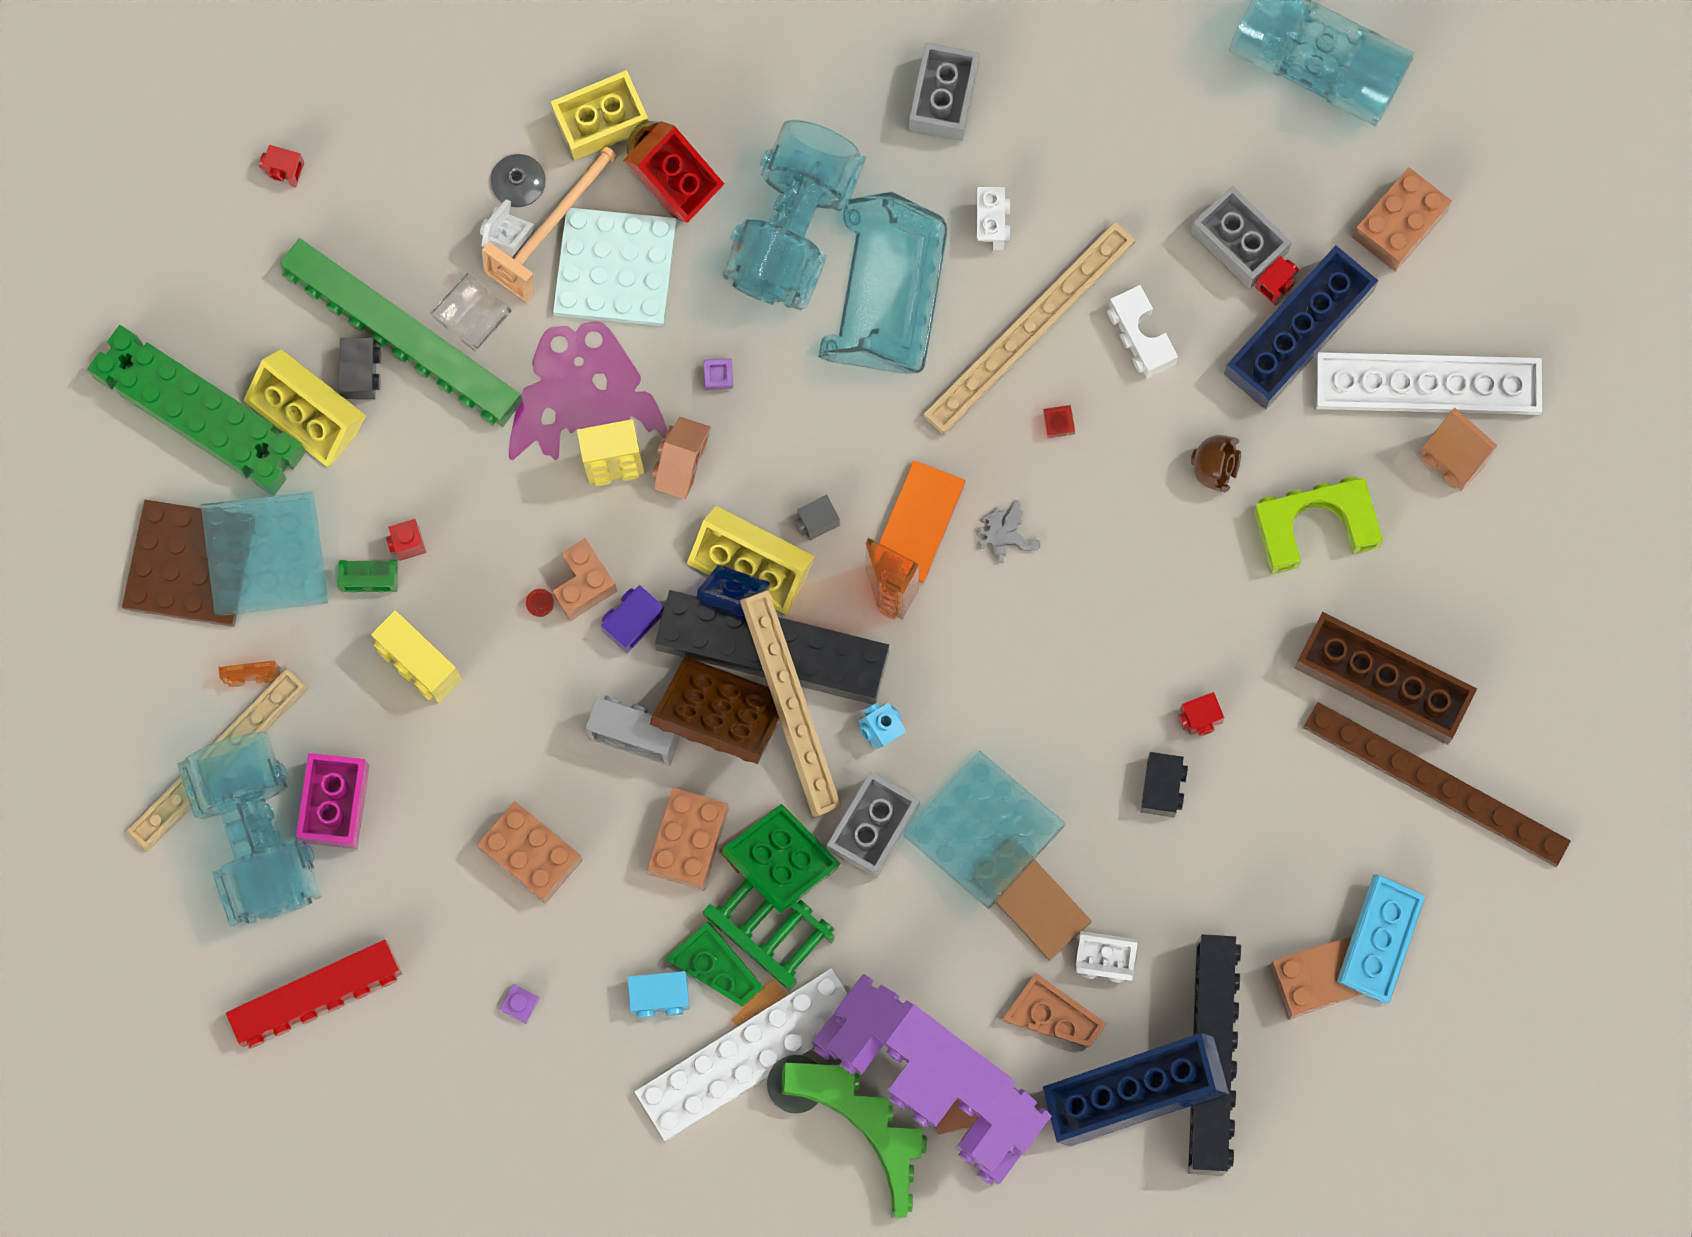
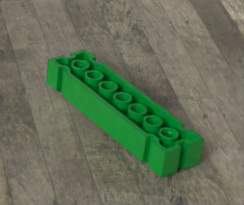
[87,324,306,496]

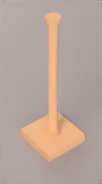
[482,147,617,303]

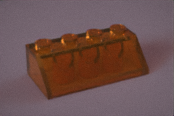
[866,538,919,620]

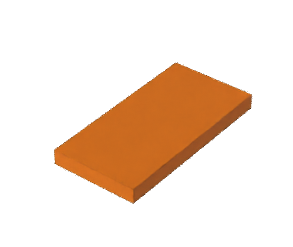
[872,460,966,583]

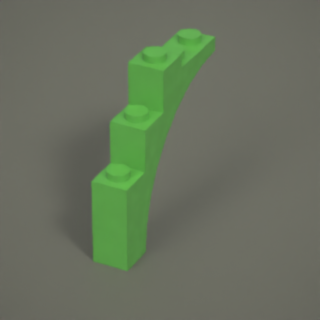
[781,1063,927,1218]

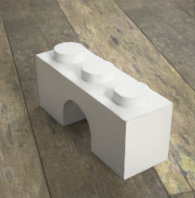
[1107,285,1178,379]

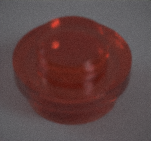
[526,589,554,617]

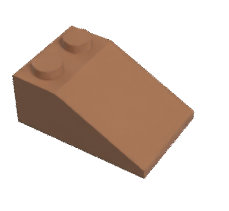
[1420,407,1497,491]
[1269,937,1362,1020]

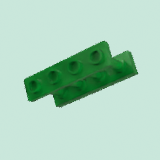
[703,879,835,992]

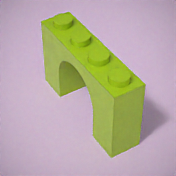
[1253,476,1383,574]

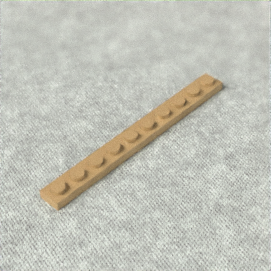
[924,222,1135,435]

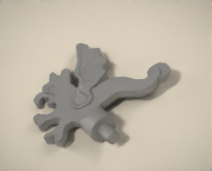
[977,501,1040,563]

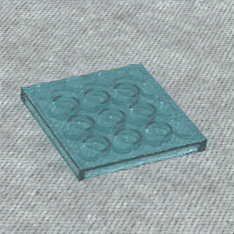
[201,492,328,616]
[903,750,1066,909]

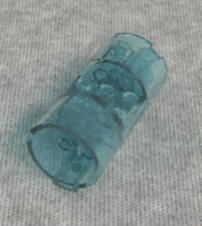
[1229,0,1415,127]
[722,120,867,311]
[177,732,321,927]

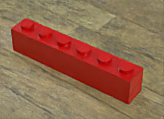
[225,939,402,1049]

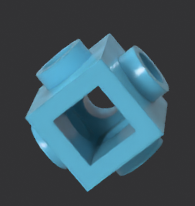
[857,702,906,749]

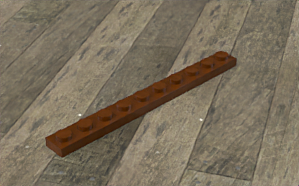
[1303,702,1571,867]

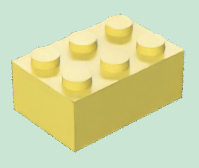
[551,70,649,161]
[577,419,644,486]
[371,610,462,703]

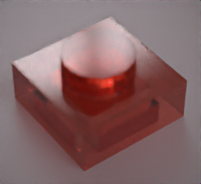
[1043,405,1075,439]

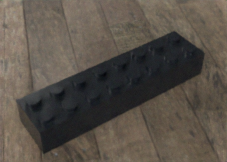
[655,590,890,705]
[1188,934,1241,1176]

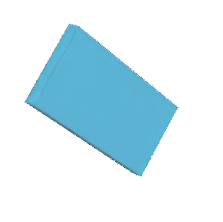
[1337,874,1425,1004]

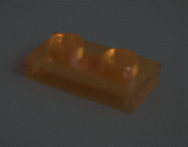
[219,660,280,687]

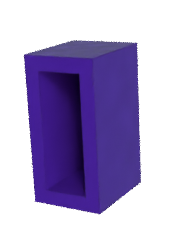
[601,585,664,654]

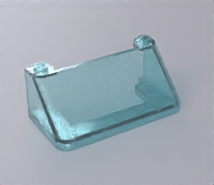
[818,192,947,374]

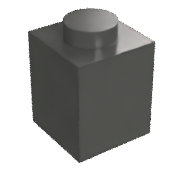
[795,495,840,540]

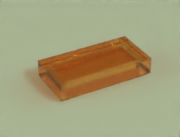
[732,980,788,1026]

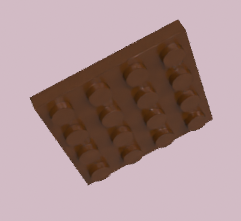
[122,499,256,627]
[649,657,780,764]

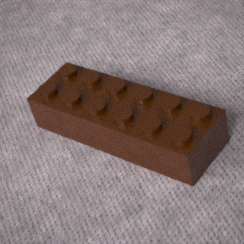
[1294,611,1478,745]

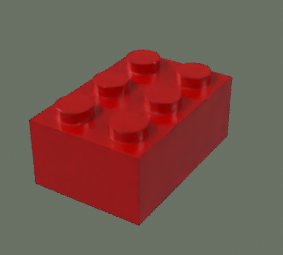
[623,121,725,223]

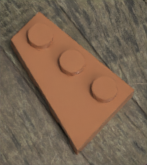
[1002,973,1107,1048]

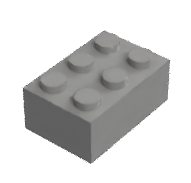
[909,43,979,141]
[1191,185,1292,290]
[585,695,680,766]
[827,771,920,879]

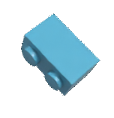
[628,971,690,1019]

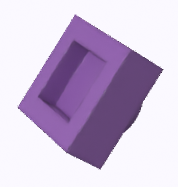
[704,359,733,390]
[500,984,540,1024]

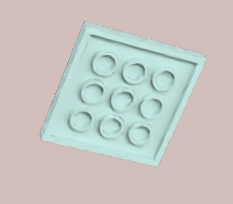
[553,208,677,326]

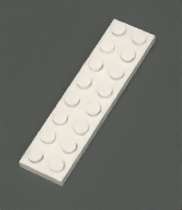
[1316,352,1542,415]
[634,968,847,1142]

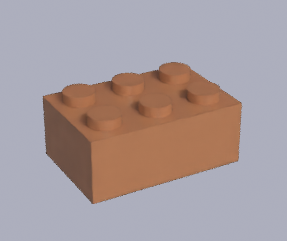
[1353,167,1452,272]
[647,788,729,891]
[477,801,583,904]

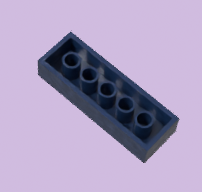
[1224,245,1379,410]
[1043,1033,1229,1146]

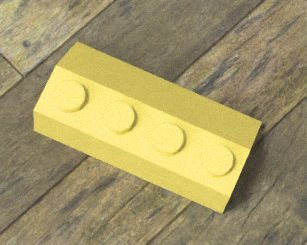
[243,349,366,467]
[687,506,815,615]

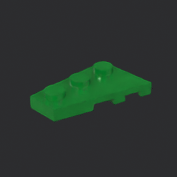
[665,922,765,1007]

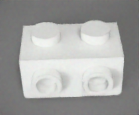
[977,187,1010,250]
[480,200,534,258]
[1075,931,1138,983]

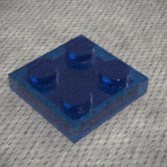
[696,564,770,616]

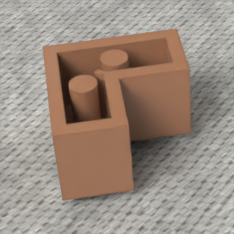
[652,417,711,499]
[552,538,618,621]

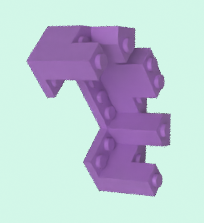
[812,974,1052,1185]

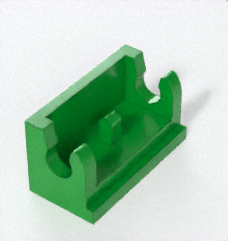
[337,560,398,592]

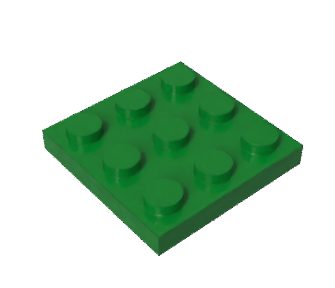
[721,804,841,914]

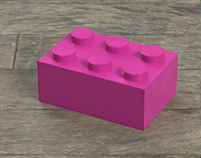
[296,753,370,849]

